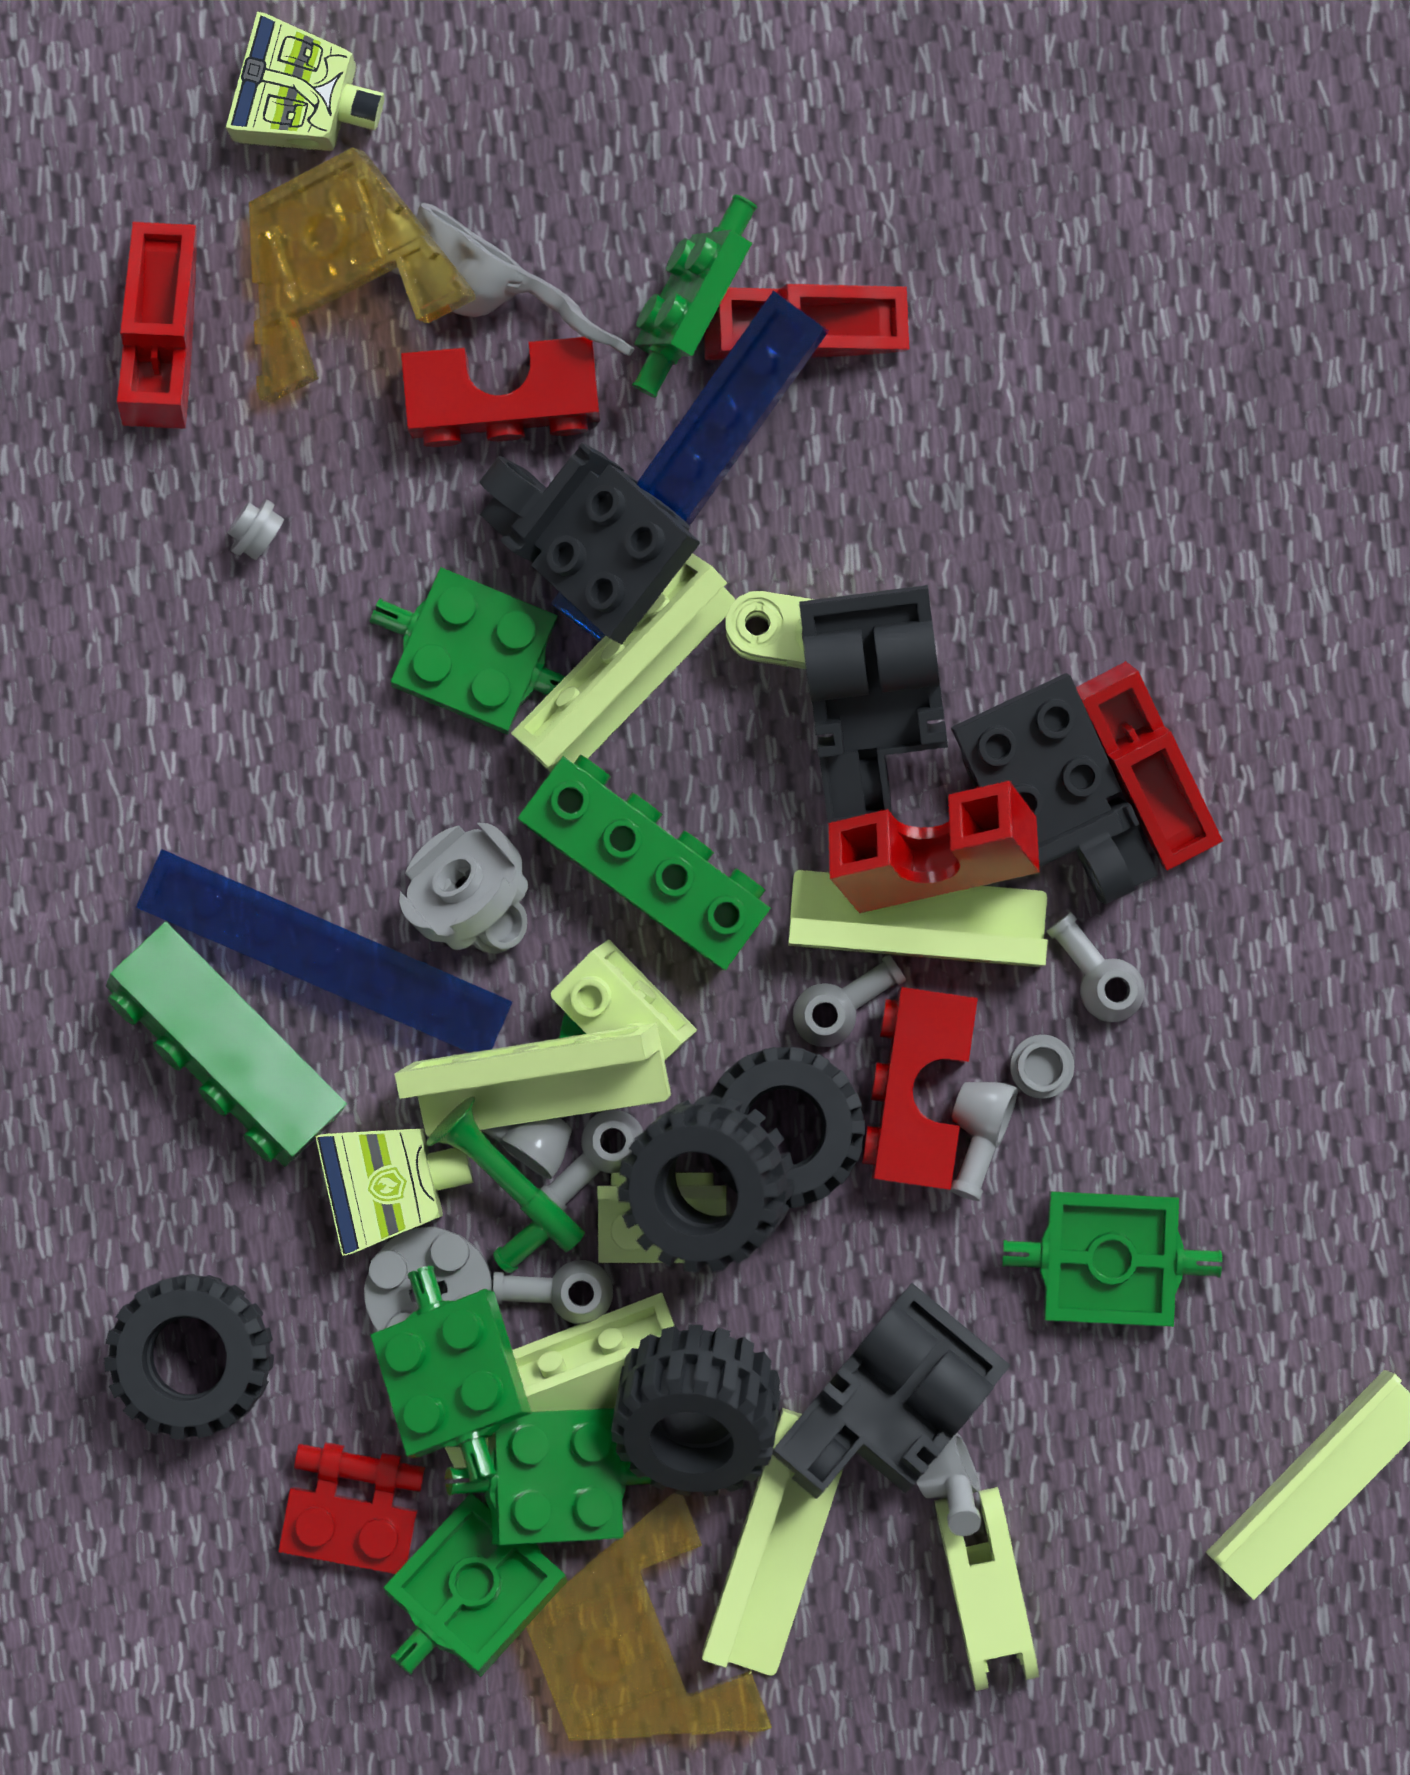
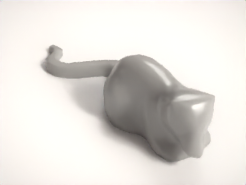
[380,203,635,356]

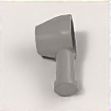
[1046,912,1145,1022]
[793,954,907,1047]
[950,1082,1018,1201]
[541,1110,643,1211]
[482,1118,572,1179]
[493,1260,613,1324]
[917,1432,981,1536]

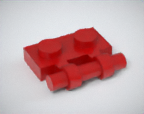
[278,1442,425,1574]

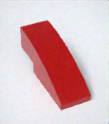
[117,222,197,429]
[704,284,909,360]
[1076,661,1223,871]

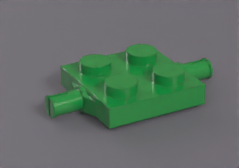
[632,194,758,398]
[370,567,566,735]
[1002,1191,1222,1327]
[370,1266,532,1483]
[445,1408,651,1545]
[383,1493,568,1678]

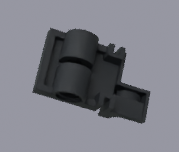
[479,442,701,644]
[799,585,948,823]
[951,673,1158,904]
[772,1283,1011,1499]

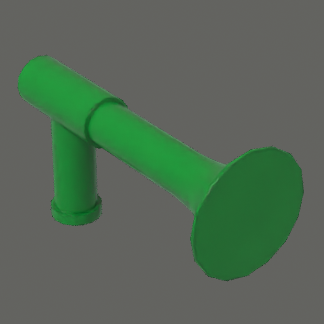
[426,1097,585,1273]

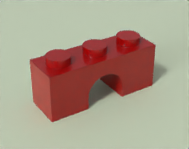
[401,337,600,447]
[828,781,1040,913]
[862,987,978,1190]

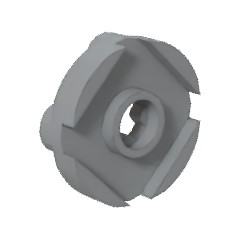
[399,823,528,950]
[364,1227,493,1331]

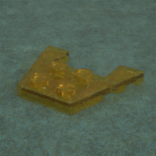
[249,147,476,402]
[526,1491,772,1741]

